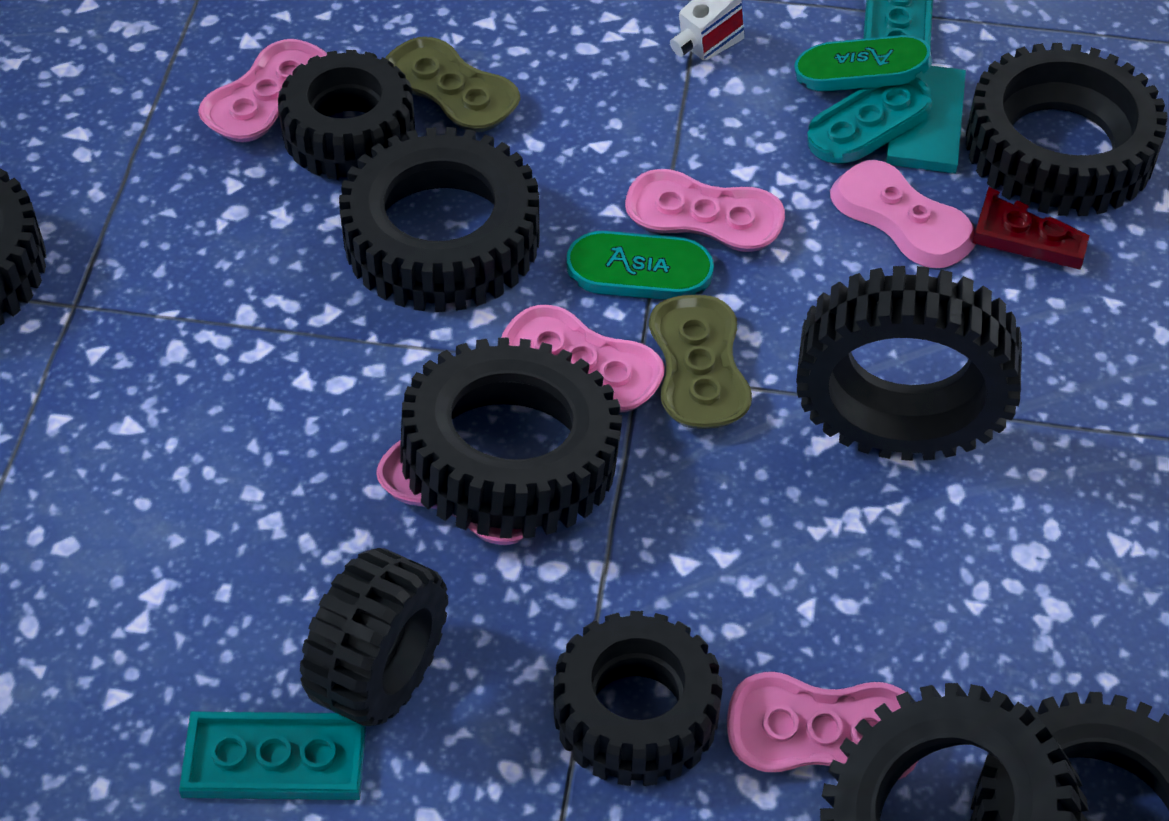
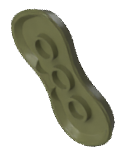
[385,37,520,132]
[649,295,752,429]

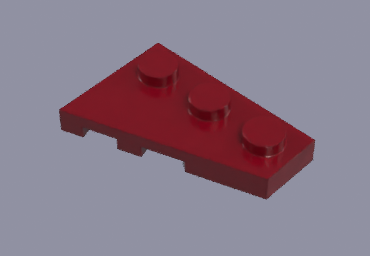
[972,187,1090,270]

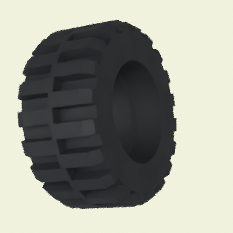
[278,50,415,180]
[300,548,448,727]
[554,611,723,786]

